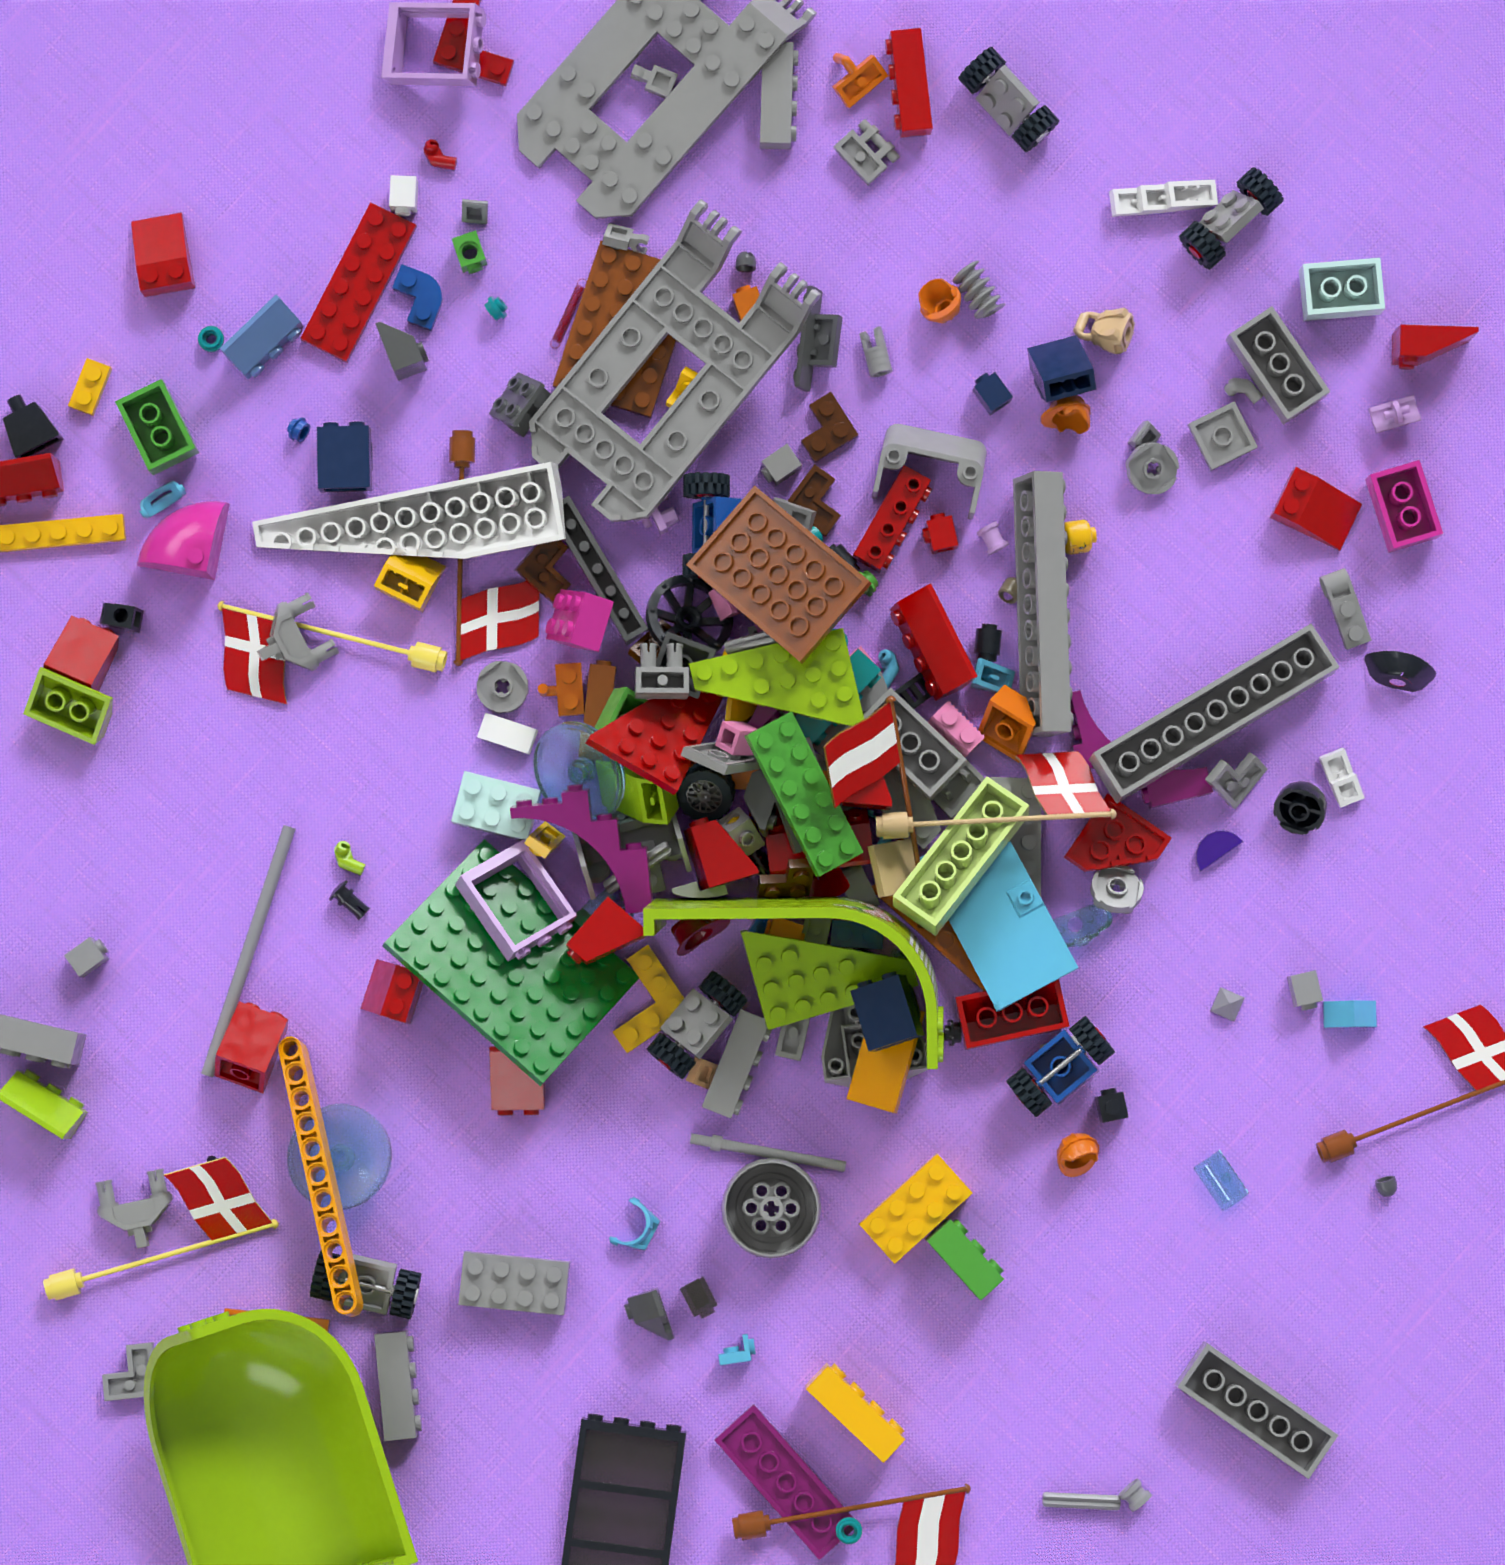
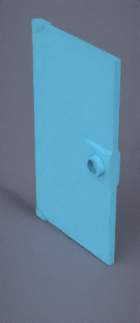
[920,841,1079,1012]

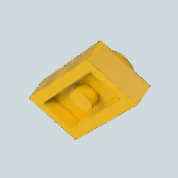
[68,358,112,416]
[524,821,566,859]

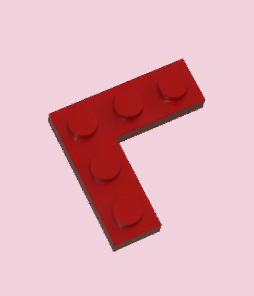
[433,0,514,86]

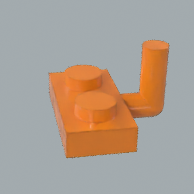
[832,53,888,108]
[538,662,585,717]

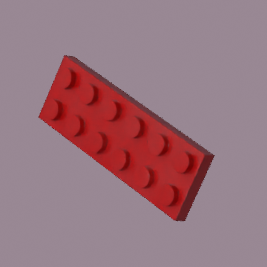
[300,202,417,363]

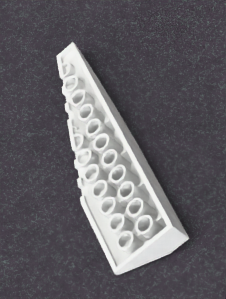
[252,462,566,559]

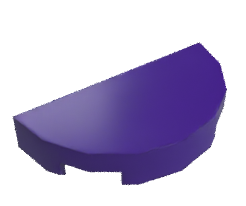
[1196,831,1243,871]

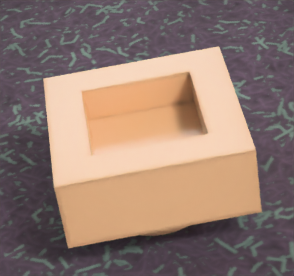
[686,1057,718,1089]

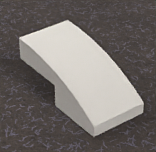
[477,713,538,755]
[1319,748,1365,808]

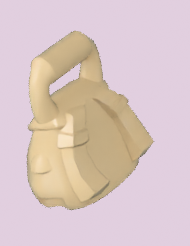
[1073,308,1135,354]

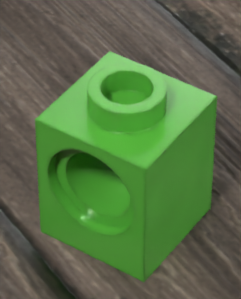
[452,230,487,274]

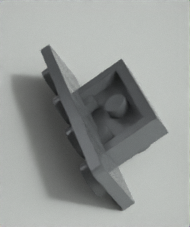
[793,286,843,392]

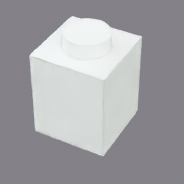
[389,175,418,216]

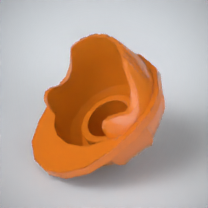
[918,278,961,324]
[1040,395,1091,434]
[1057,1133,1099,1177]

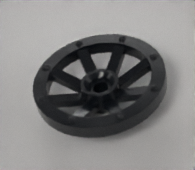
[646,575,733,653]

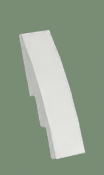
[1109,180,1218,217]

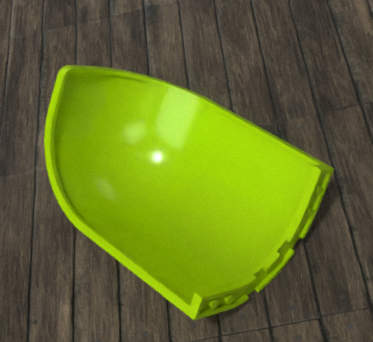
[144,1309,418,1565]

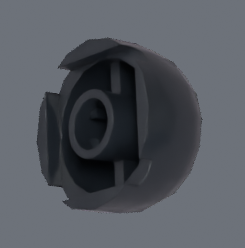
[1273,781,1327,835]

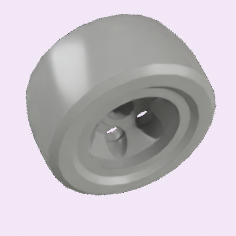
[721,1158,821,1259]

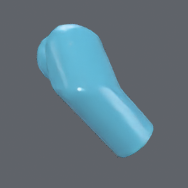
[878,649,899,688]

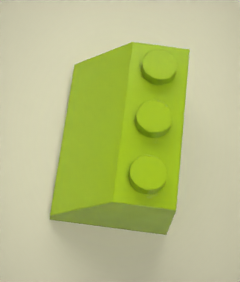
[23,667,113,745]
[0,1069,88,1139]

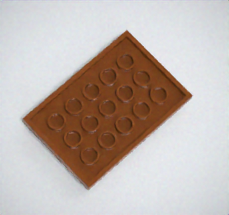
[553,240,676,418]
[686,485,872,664]

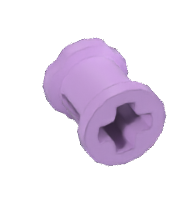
[977,521,1009,555]

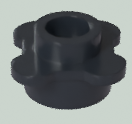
[943,1020,962,1046]

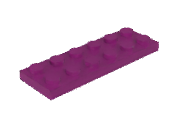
[714,1404,854,1560]

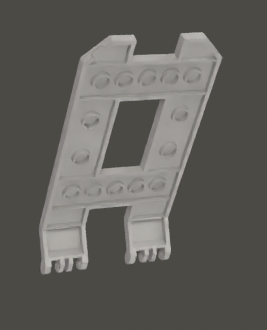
[517,0,817,219]
[529,199,822,522]

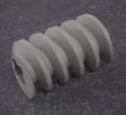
[953,261,1005,319]

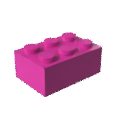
[1365,460,1443,553]
[546,589,614,652]

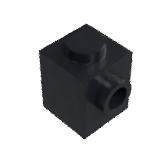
[1095,1088,1129,1123]

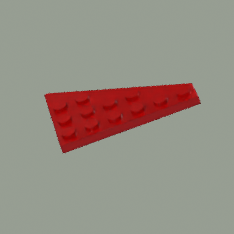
[585,692,723,795]

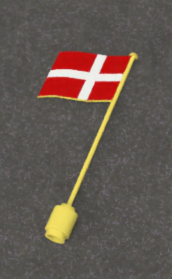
[217,601,448,705]
[43,1157,279,1301]

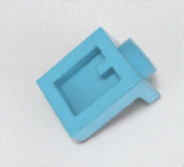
[718,1334,756,1365]

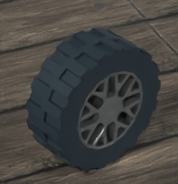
[676,763,736,822]

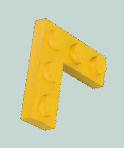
[613,945,685,1053]

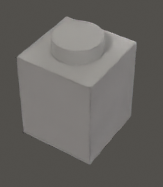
[760,444,802,486]
[64,937,109,978]
[1287,970,1323,1011]

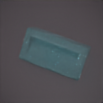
[1194,1150,1249,1211]

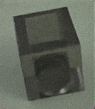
[680,1276,718,1319]

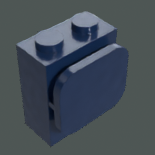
[1027,335,1096,403]
[317,421,373,493]
[850,971,924,1052]

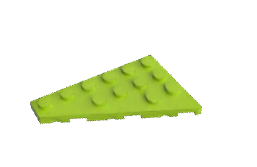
[689,628,864,726]
[740,930,918,1030]

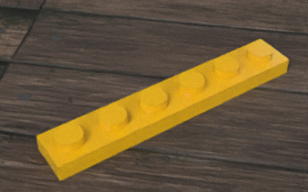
[0,514,126,553]

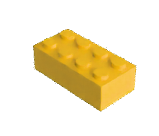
[858,1153,973,1264]
[805,1363,905,1463]

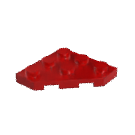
[1064,793,1172,872]

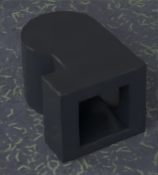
[100,603,144,633]

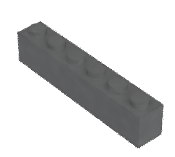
[563,496,649,645]

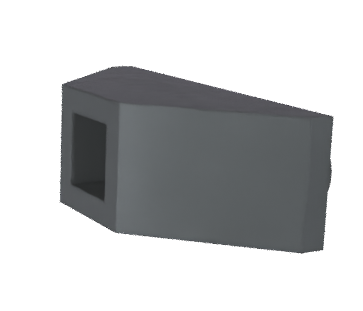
[744,769,778,837]

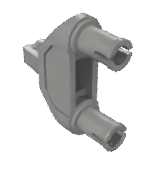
[257,593,339,671]
[95,1169,173,1248]

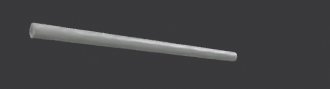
[201,825,296,1077]

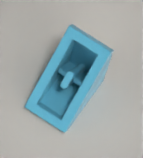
[970,658,1016,693]
[1323,1000,1377,1028]

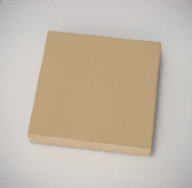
[868,838,916,898]

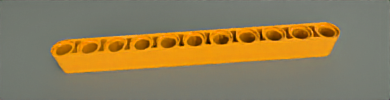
[278,1036,363,1317]

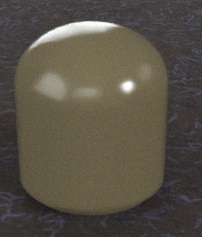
[998,577,1017,604]

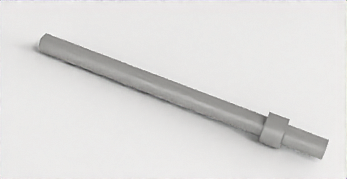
[690,1133,846,1172]

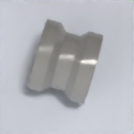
[1118,1478,1152,1512]

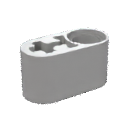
[841,865,880,906]

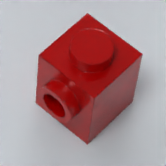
[922,513,959,554]

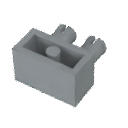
[635,643,689,699]

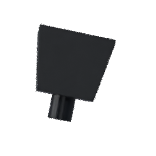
[3,395,63,458]

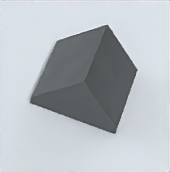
[656,632,716,699]

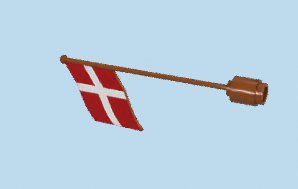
[449,430,539,666]
[1316,1004,1505,1163]

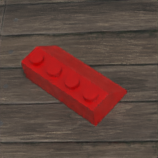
[0,453,64,507]
[890,584,978,701]
[765,808,872,874]
[955,979,1070,1050]

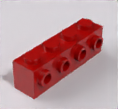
[885,28,933,138]
[853,465,932,573]

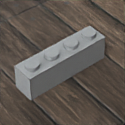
[760,42,798,149]
[702,1009,772,1118]
[374,1330,422,1441]

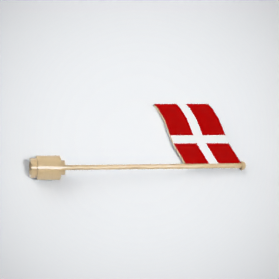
[876,751,1117,839]

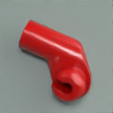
[424,139,457,170]

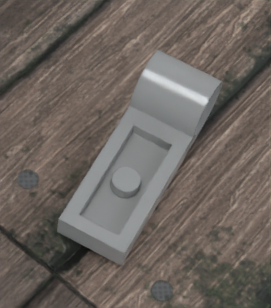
[1319,568,1372,650]

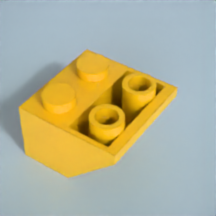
[374,555,446,613]

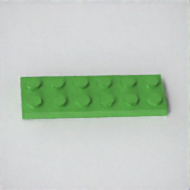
[744,712,863,877]

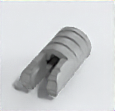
[860,326,892,377]

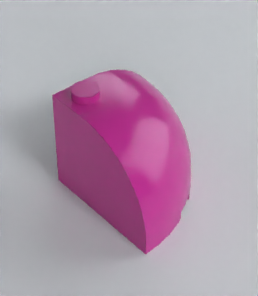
[137,501,230,580]

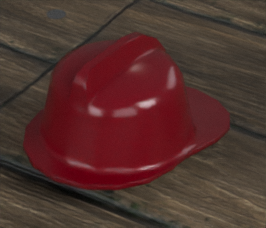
[671,919,730,956]

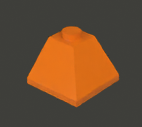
[978,685,1036,763]

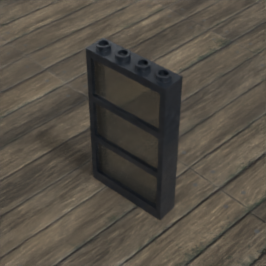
[561,1413,687,1565]

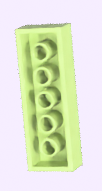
[893,776,1029,936]

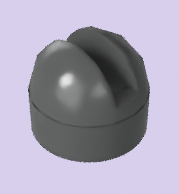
[736,251,756,272]
[1375,1176,1397,1197]

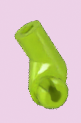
[334,841,366,876]

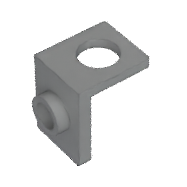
[718,807,765,856]

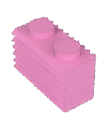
[928,701,984,758]

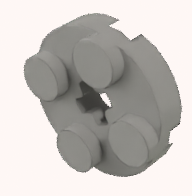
[1125,442,1179,494]
[477,661,529,713]
[1090,866,1144,914]

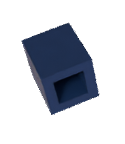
[973,372,1013,416]

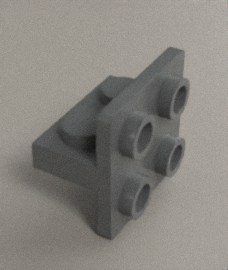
[489,372,551,437]

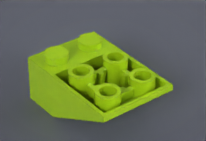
[597,759,679,825]

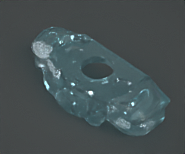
[1053,904,1113,947]

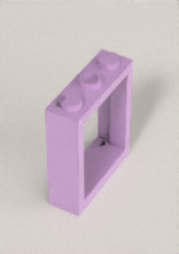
[381,2,486,86]
[455,839,577,961]

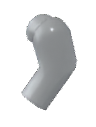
[1224,378,1264,404]

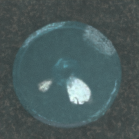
[533,721,625,819]
[287,1104,392,1210]

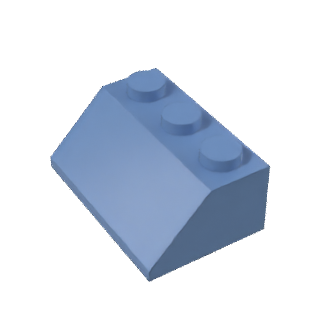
[220,295,304,379]

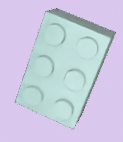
[1299,258,1385,321]
[451,771,542,841]

